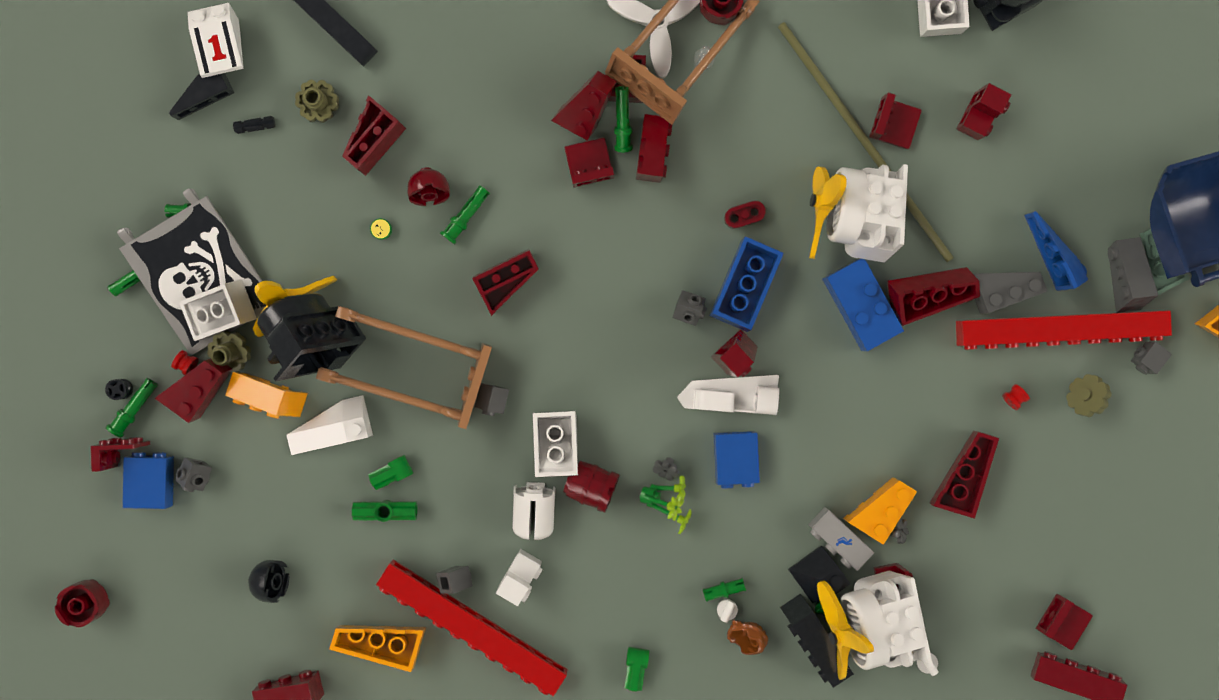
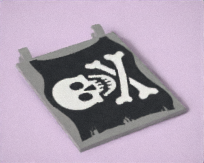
[117,188,267,356]

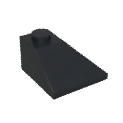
[788,546,850,603]

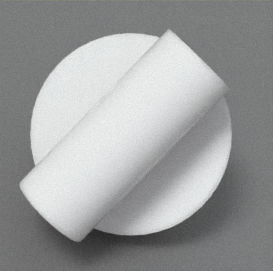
[717,599,738,623]
[917,653,939,676]

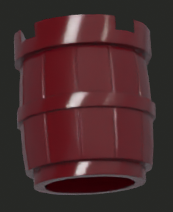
[563,461,620,513]

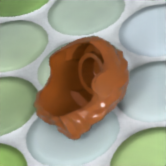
[727,620,768,655]

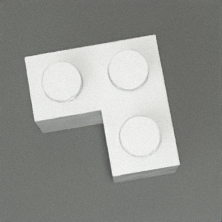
[496,549,543,606]

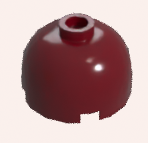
[407,167,450,206]

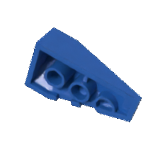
[1024,211,1088,291]

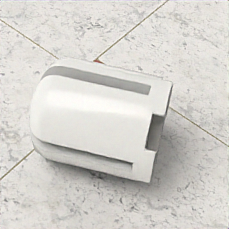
[512,482,556,540]

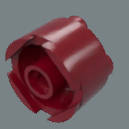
[699,0,744,25]
[55,579,110,627]

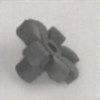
[653,457,680,481]
[890,517,909,544]

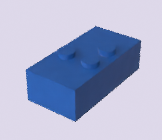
[709,236,784,332]
[822,259,904,351]

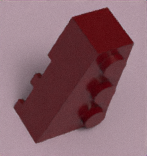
[551,71,617,141]
[342,95,406,176]
[636,114,673,183]
[472,249,539,316]
[155,359,233,423]
[252,670,324,700]

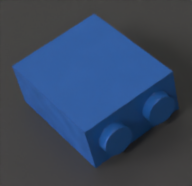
[713,431,760,488]
[123,452,174,509]

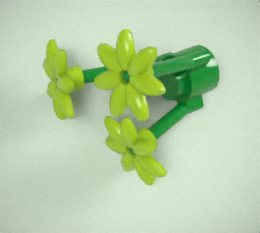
[640,475,692,534]

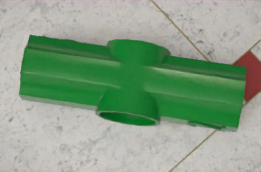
[352,500,418,522]

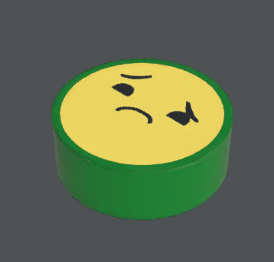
[370,218,392,240]

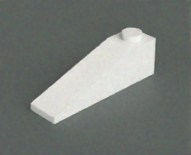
[287,395,373,455]

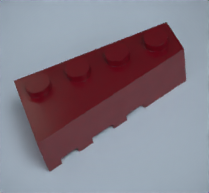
[887,267,980,326]
[711,329,758,377]
[929,431,999,519]
[1031,651,1128,700]

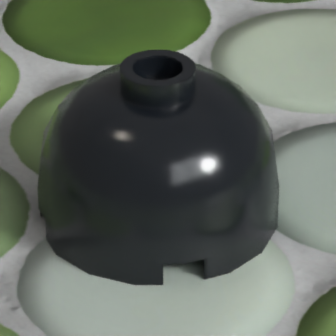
[248,560,290,603]

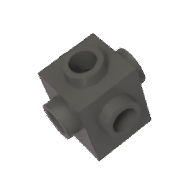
[672,290,707,326]
[175,457,212,492]

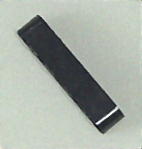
[294,0,378,67]

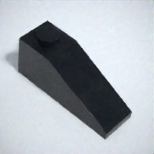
[169,73,234,120]

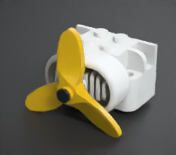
[809,164,908,262]
[817,571,932,680]

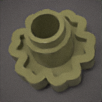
[295,79,339,123]
[207,330,251,373]
[1066,374,1111,417]

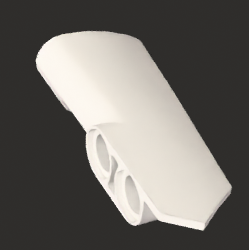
[677,375,779,415]

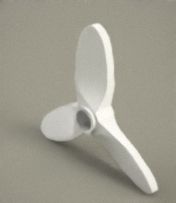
[607,0,700,79]

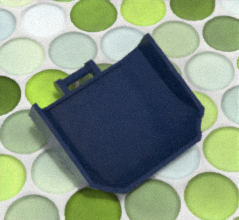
[1150,151,1219,287]

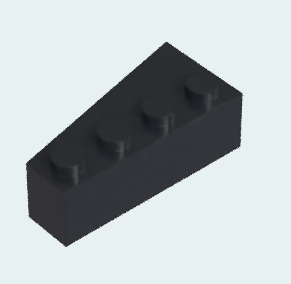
[780,594,854,688]

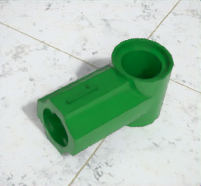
[368,455,413,490]
[624,647,649,692]

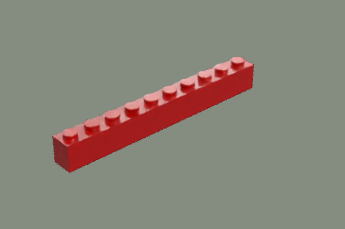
[956,311,1172,350]
[376,559,568,697]

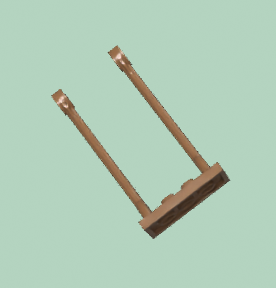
[605,0,760,125]
[316,306,492,429]

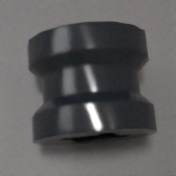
[105,379,133,400]

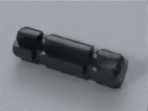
[233,116,276,134]

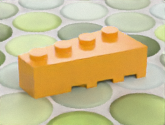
[329,625,426,672]

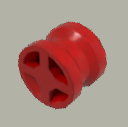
[171,350,199,375]
[1002,384,1030,410]

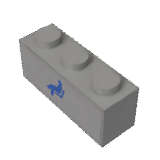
[808,507,874,571]

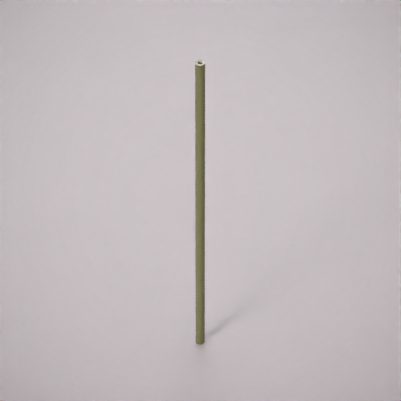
[778,22,954,262]

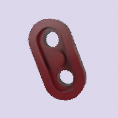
[724,201,766,229]

